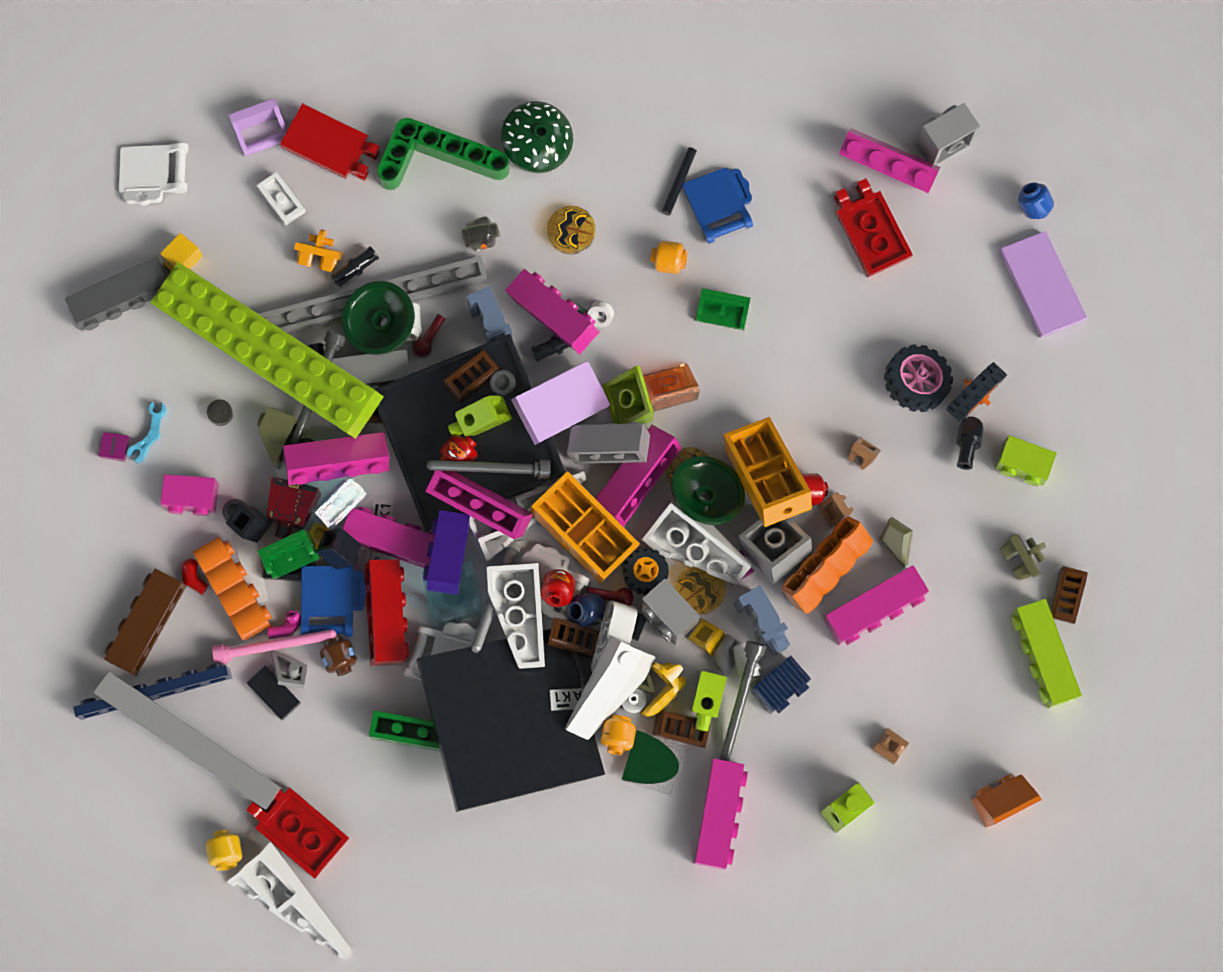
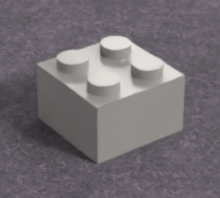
[916,103,980,165]
[739,518,813,583]
[641,579,700,645]

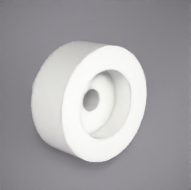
[587,301,614,327]
[621,689,646,714]

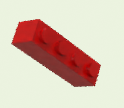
[364,559,409,666]

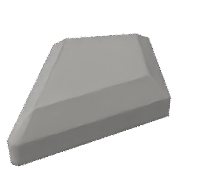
[271,650,308,689]

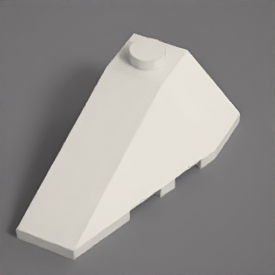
[642,499,752,585]
[487,563,545,669]
[565,635,656,740]

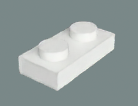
[256,172,306,225]

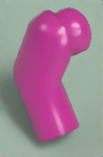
[268,610,301,640]

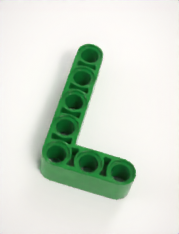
[377,118,510,190]

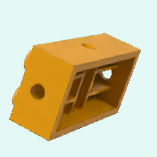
[723,416,812,527]
[529,471,640,584]

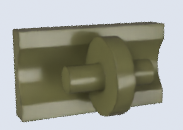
[1000,534,1047,581]

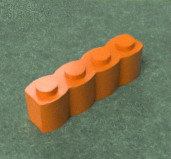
[781,516,873,614]
[193,537,272,642]

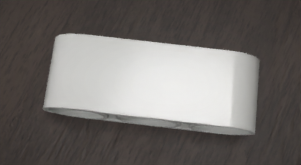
[591,601,637,673]

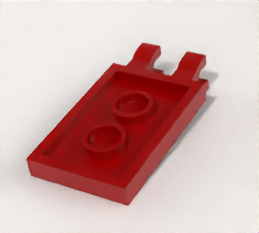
[280,103,380,181]
[833,178,913,278]
[246,787,349,879]

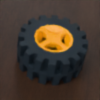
[623,547,669,596]

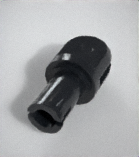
[956,416,984,470]

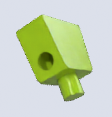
[448,396,513,436]
[691,671,727,732]
[820,782,875,833]

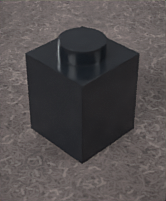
[226,503,272,543]
[315,528,362,569]

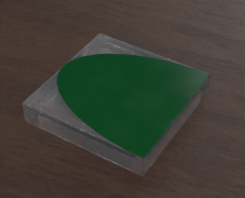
[621,730,686,796]

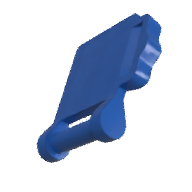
[683,168,753,244]
[301,566,366,637]

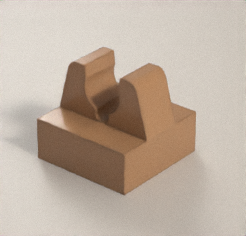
[848,437,881,470]
[818,493,854,528]
[872,728,909,765]

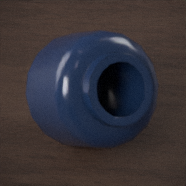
[567,593,605,627]

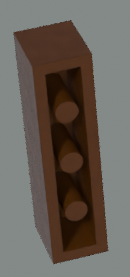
[104,568,187,677]

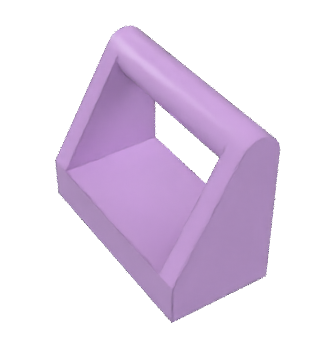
[229,98,287,156]

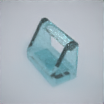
[312,475,367,530]

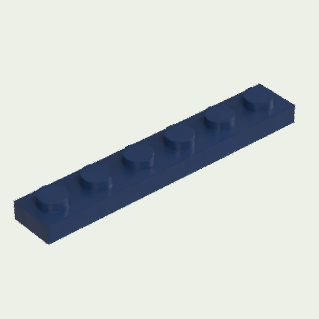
[73,663,232,720]

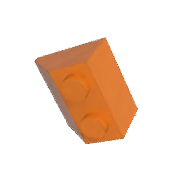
[971,773,1042,828]

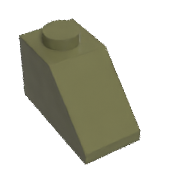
[257,407,297,469]

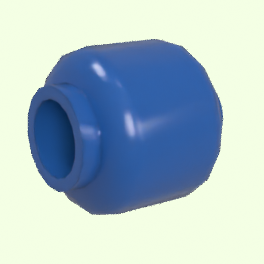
[1018,182,1054,219]

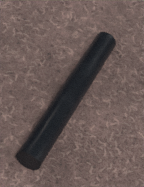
[661,147,697,216]

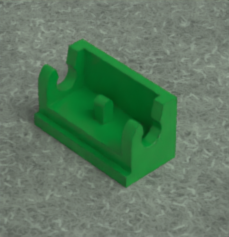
[696,288,751,331]
[257,529,320,579]

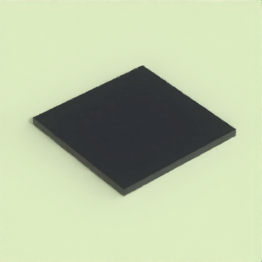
[374,334,566,532]
[417,628,605,812]

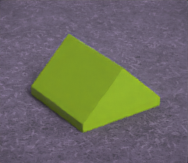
[602,366,654,424]

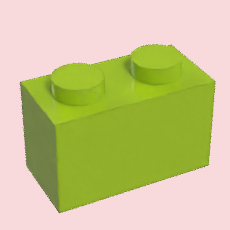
[995,435,1057,486]

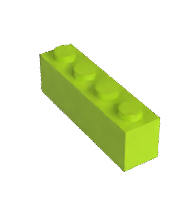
[1011,599,1082,709]

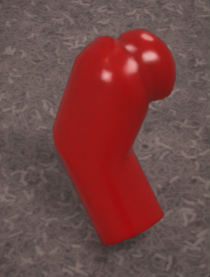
[180,558,209,595]

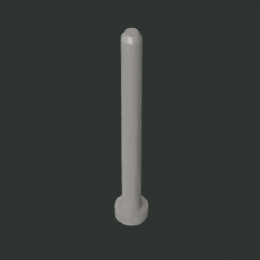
[471,542,521,653]

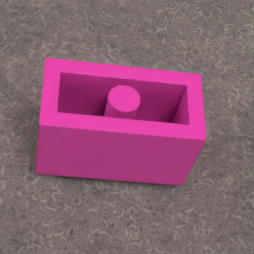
[161,475,219,516]

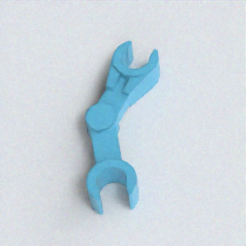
[127,402,167,464]

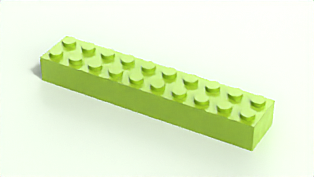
[150,262,383,439]

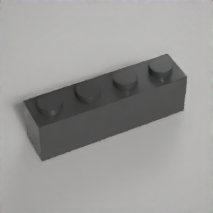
[64,257,167,331]

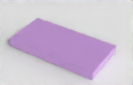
[1000,231,1087,338]
[511,361,610,445]

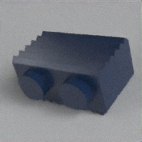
[751,656,811,714]

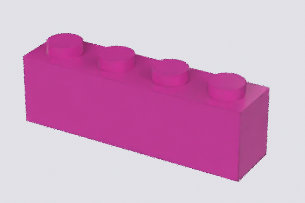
[839,128,941,193]
[505,268,599,355]
[595,424,682,527]
[283,432,389,485]
[426,470,533,539]
[343,506,435,568]
[823,565,929,646]
[694,759,748,870]

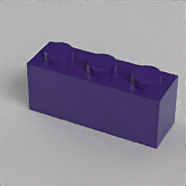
[423,510,470,595]

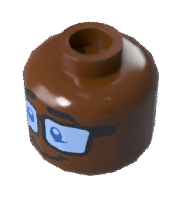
[320,636,357,677]

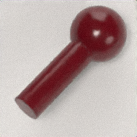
[412,314,446,357]
[586,587,634,606]

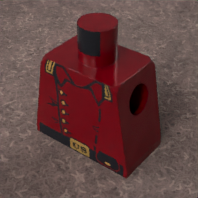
[267,477,321,539]

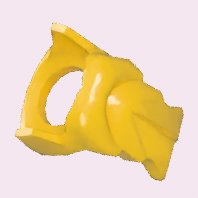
[640,662,686,717]

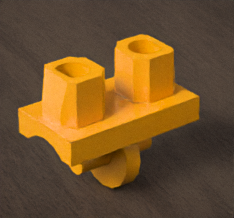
[294,229,343,272]

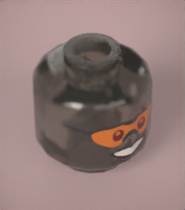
[462,216,500,251]

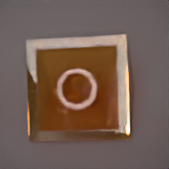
[643,363,700,412]

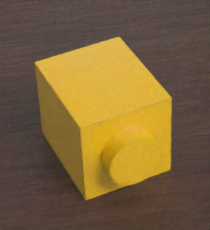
[160,233,203,272]

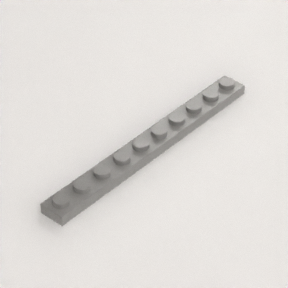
[259,256,488,334]

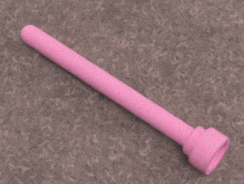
[212,629,336,665]

